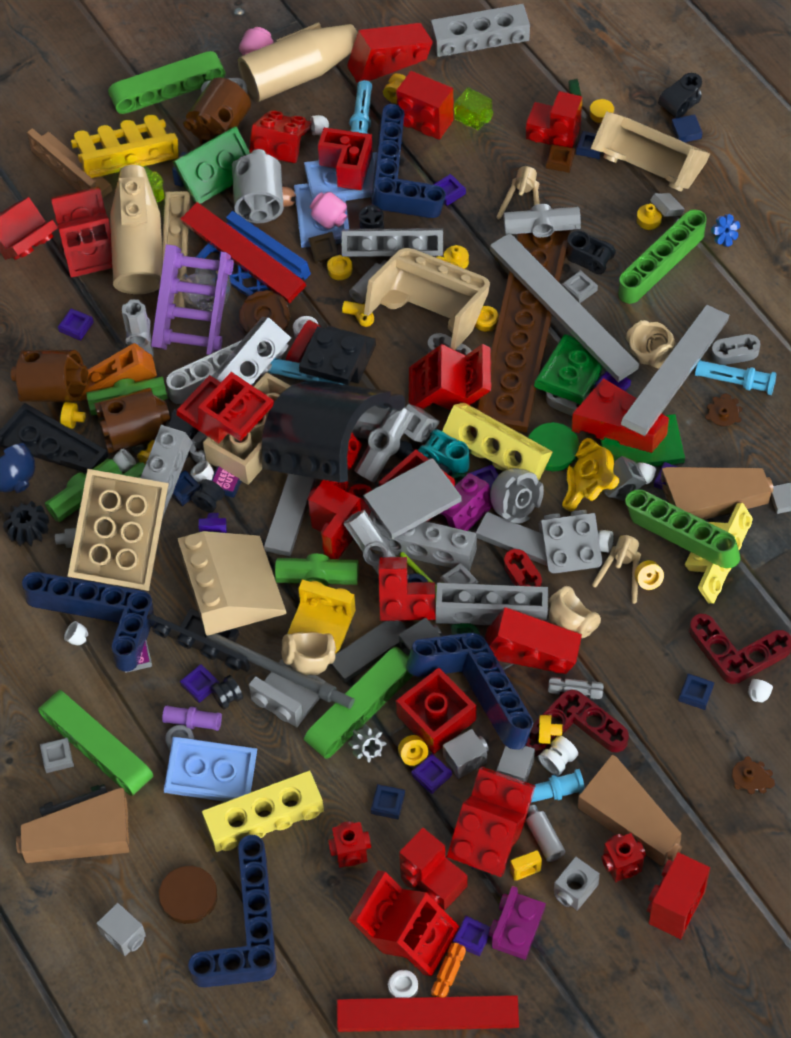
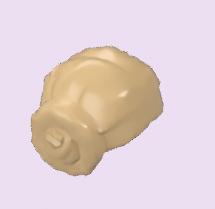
[626,320,676,369]
[548,586,601,638]
[281,632,336,675]

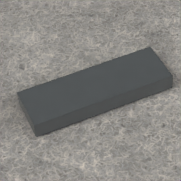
[329,620,407,683]

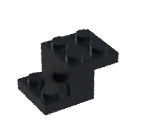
[299,326,376,385]

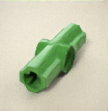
[86,376,168,415]
[45,458,122,522]
[275,553,359,586]

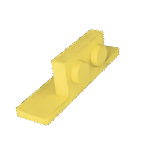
[685,503,753,604]

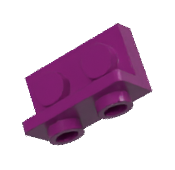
[440,473,493,531]
[489,886,546,960]

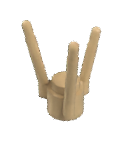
[496,166,539,219]
[592,535,641,604]

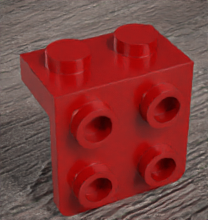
[249,111,312,163]

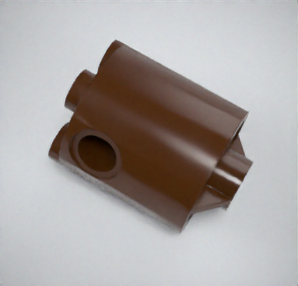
[183,77,251,145]
[11,350,88,402]
[94,388,170,454]

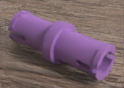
[162,705,222,731]

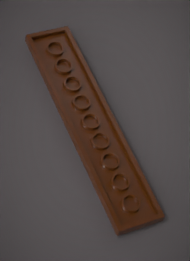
[478,230,571,433]

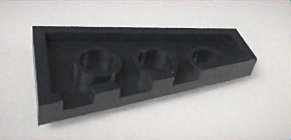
[0,403,108,473]

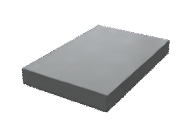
[363,458,462,539]

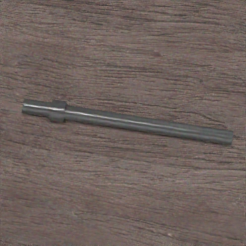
[207,633,355,709]

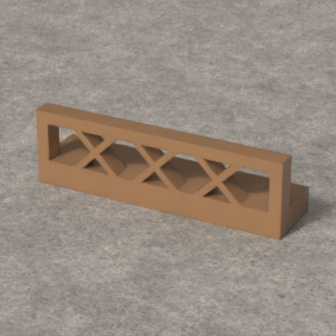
[27,128,112,198]

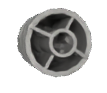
[232,149,284,223]

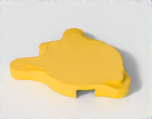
[562,438,619,511]

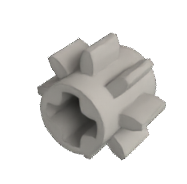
[348,724,386,762]

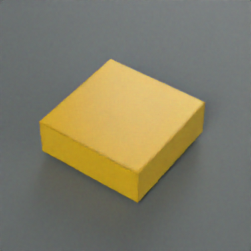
[510,850,542,881]

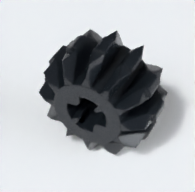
[3,501,49,547]

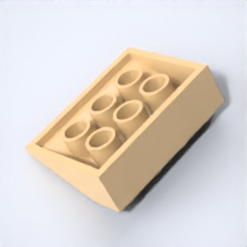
[68,469,169,591]
[177,531,286,636]

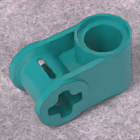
[418,429,470,474]

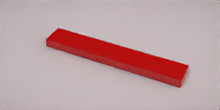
[181,202,306,304]
[337,995,519,1032]

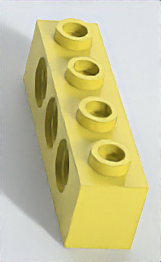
[442,403,553,480]
[202,771,324,852]

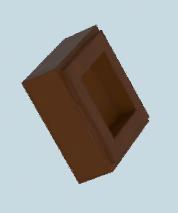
[546,144,575,173]

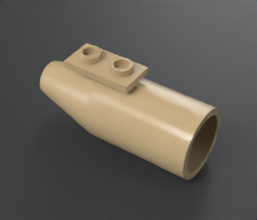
[238,23,357,102]
[110,165,163,294]

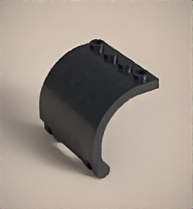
[262,380,405,483]

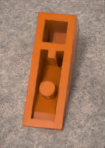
[79,343,157,401]

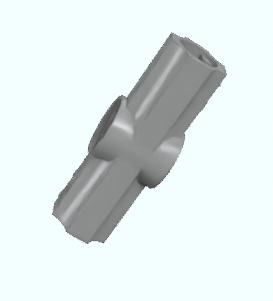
[504,204,581,238]
[122,300,154,356]
[354,407,415,483]
[344,510,409,578]

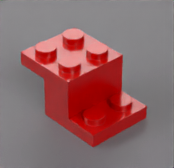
[51,187,112,278]
[0,197,58,260]
[408,344,491,411]
[177,372,274,444]
[308,480,361,560]
[447,767,536,877]
[348,870,460,976]

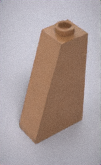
[660,467,774,520]
[578,754,682,867]
[16,788,130,863]

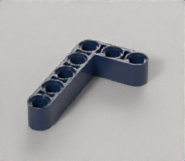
[371,104,446,218]
[22,572,154,671]
[406,633,533,750]
[188,835,277,988]

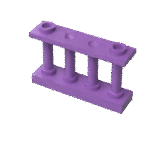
[151,244,234,355]

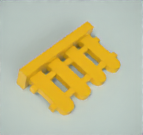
[71,115,179,178]

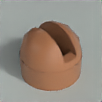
[282,186,296,207]

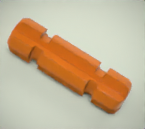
[431,943,466,997]

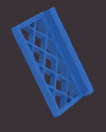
[196,211,311,297]

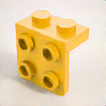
[287,580,356,655]

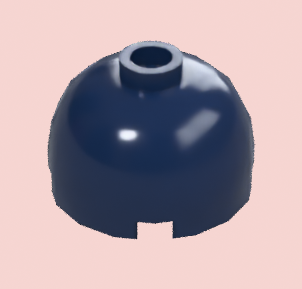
[0,443,35,493]

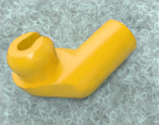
[342,301,374,327]

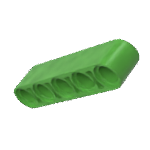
[108,51,226,114]
[618,209,706,304]
[625,489,740,569]
[304,647,413,759]
[38,690,153,796]

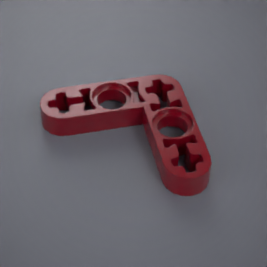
[689,614,791,684]
[526,690,629,757]

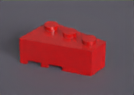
[347,23,433,84]
[572,378,669,453]
[485,607,582,674]

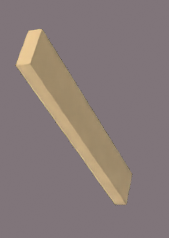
[162,191,191,308]

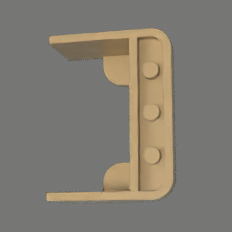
[591,111,710,192]
[364,248,490,350]

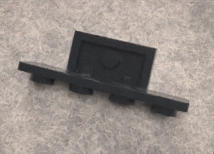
[149,608,250,672]

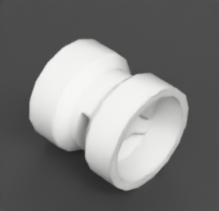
[538,736,578,776]

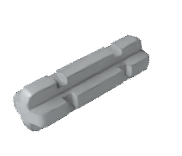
[548,677,604,699]

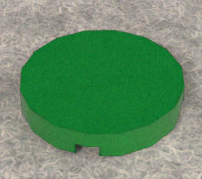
[528,422,580,472]

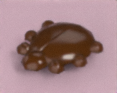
[705,393,743,426]
[732,756,775,795]

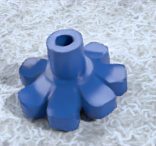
[711,214,740,247]

